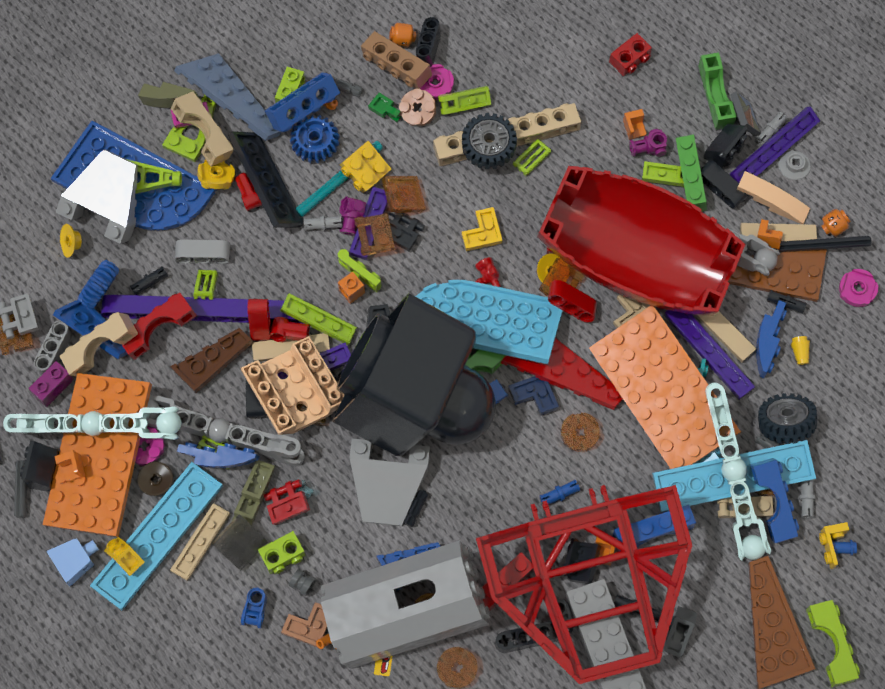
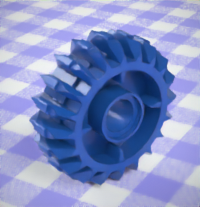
[290,115,340,164]
[78,260,119,309]

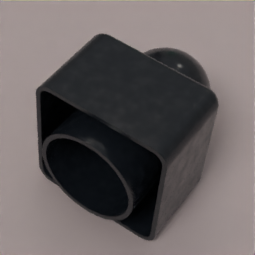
[332,293,496,456]

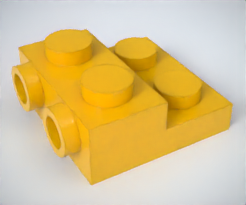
[339,141,391,193]

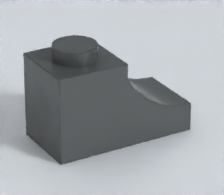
[663,606,697,658]

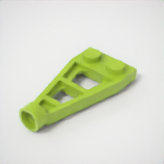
[162,94,216,162]
[126,159,182,194]

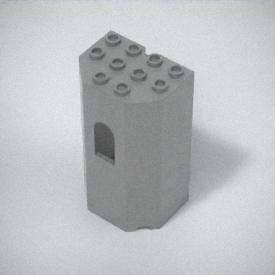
[321,540,491,668]

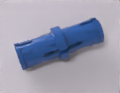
[539,479,580,505]

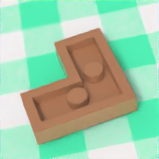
[281,602,327,648]

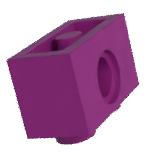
[28,361,74,408]

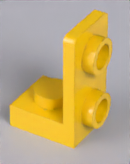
[819,522,849,569]
[104,537,144,576]

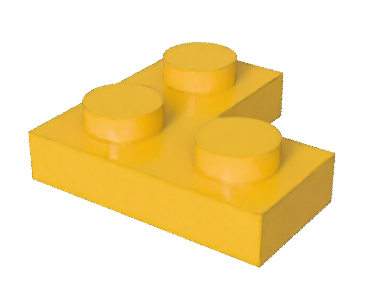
[462,207,503,251]

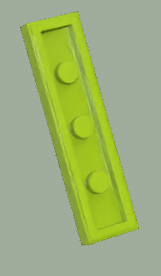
[280,293,357,345]

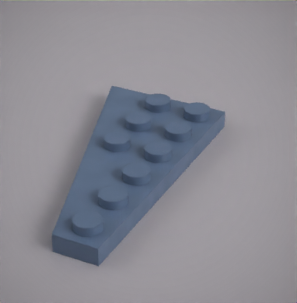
[174,53,281,141]

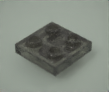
[211,514,268,571]

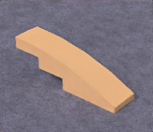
[737,171,810,224]

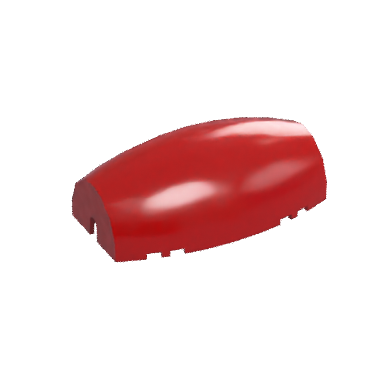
[537,166,745,316]

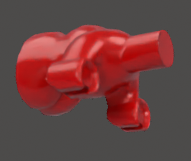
[475,257,501,287]

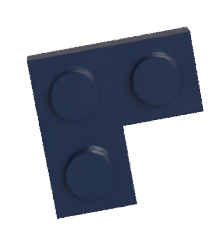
[508,376,559,416]

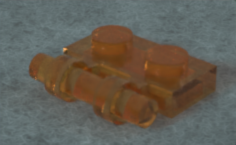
[0,314,34,355]

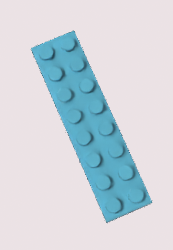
[652,440,816,512]
[90,462,223,611]

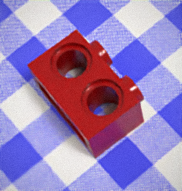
[609,33,652,77]

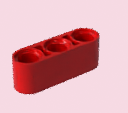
[548,280,597,323]
[247,299,271,341]

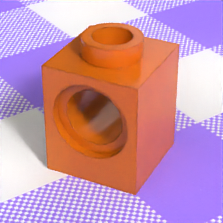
[338,271,365,304]

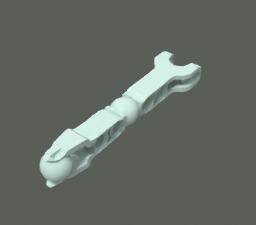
[705,383,771,561]
[3,406,182,440]

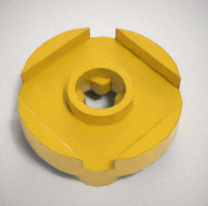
[197,159,235,189]

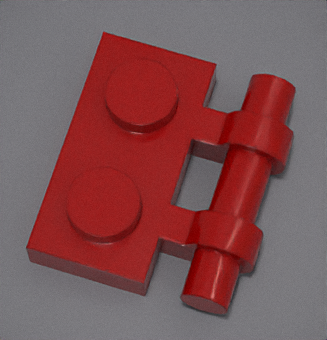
[264,479,310,525]

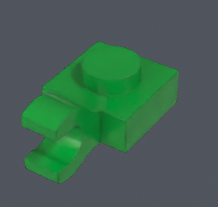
[368,93,401,122]

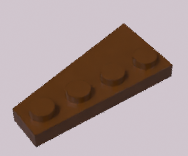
[170,328,253,393]

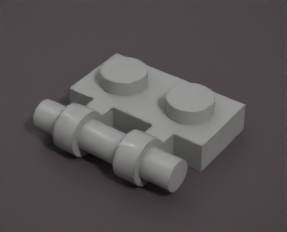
[0,293,39,339]

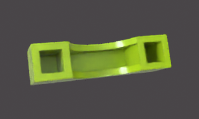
[806,600,860,687]

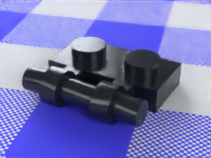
[377,208,425,252]

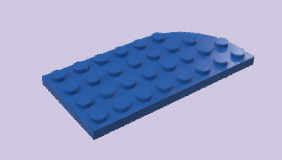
[51,121,217,231]

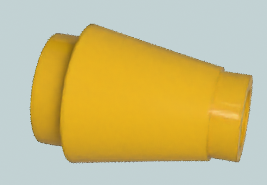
[791,336,810,365]

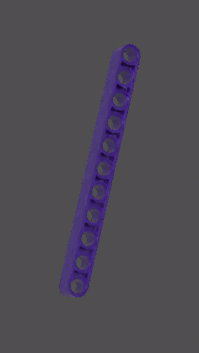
[101,295,304,324]

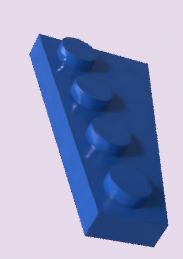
[53,300,128,359]

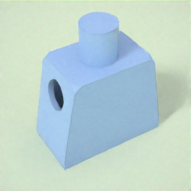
[47,538,99,587]

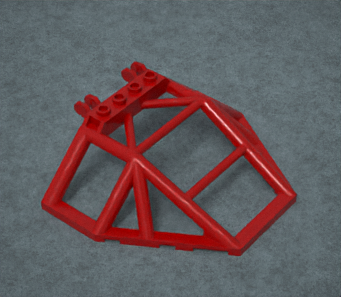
[476,485,692,684]

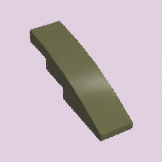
[226,460,275,543]

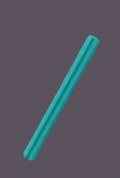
[296,141,383,216]

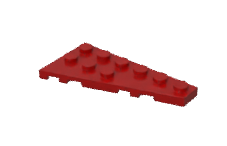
[501,338,623,410]

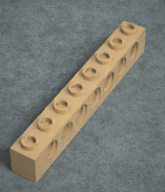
[433,103,581,167]

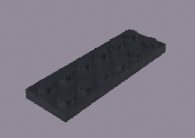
[228,131,304,228]

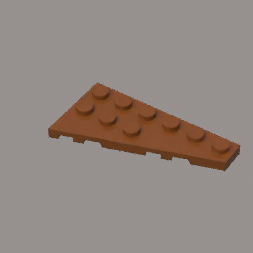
[728,249,827,302]
[748,556,815,689]

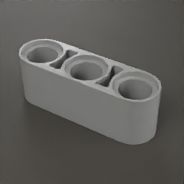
[175,240,230,264]
[34,321,72,375]

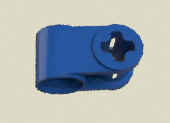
[241,588,267,629]

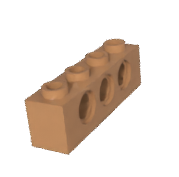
[361,31,432,89]

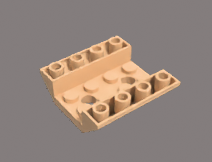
[241,336,344,435]

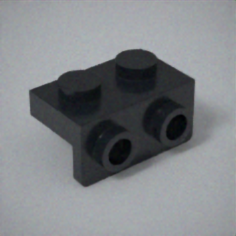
[563,538,601,584]

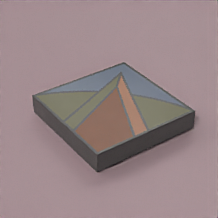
[731,91,761,136]

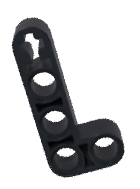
[495,599,573,653]

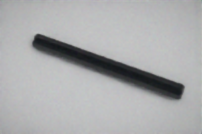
[773,236,872,252]

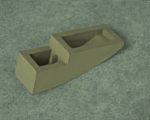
[138,82,199,108]

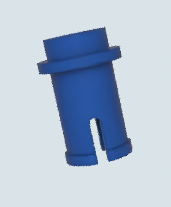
[832,540,857,556]

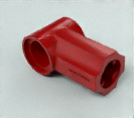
[235,172,262,211]
[269,317,310,342]

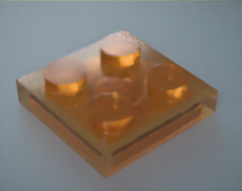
[382,176,426,213]

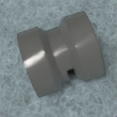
[289,569,316,596]

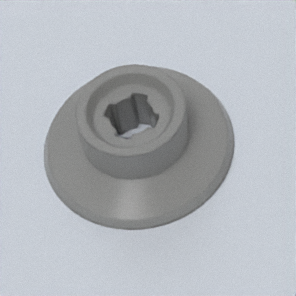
[778,151,811,180]

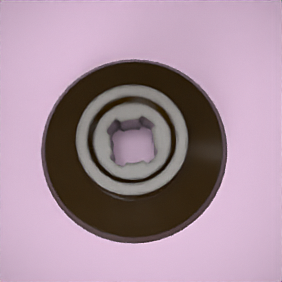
[137,462,173,496]

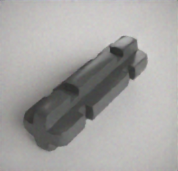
[333,77,362,97]

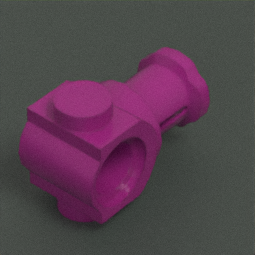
[629,129,667,157]
[339,196,366,236]

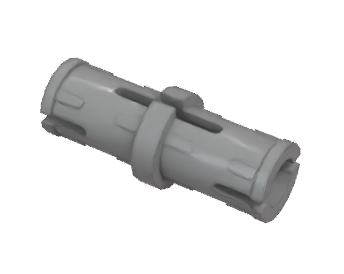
[756,112,787,145]
[304,216,342,231]
[799,479,815,519]

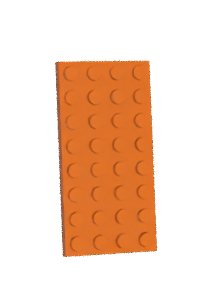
[589,305,741,469]
[42,373,152,537]

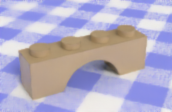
[171,92,234,167]
[60,312,138,377]

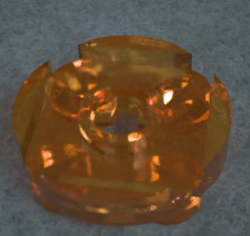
[561,413,600,452]
[437,647,478,689]

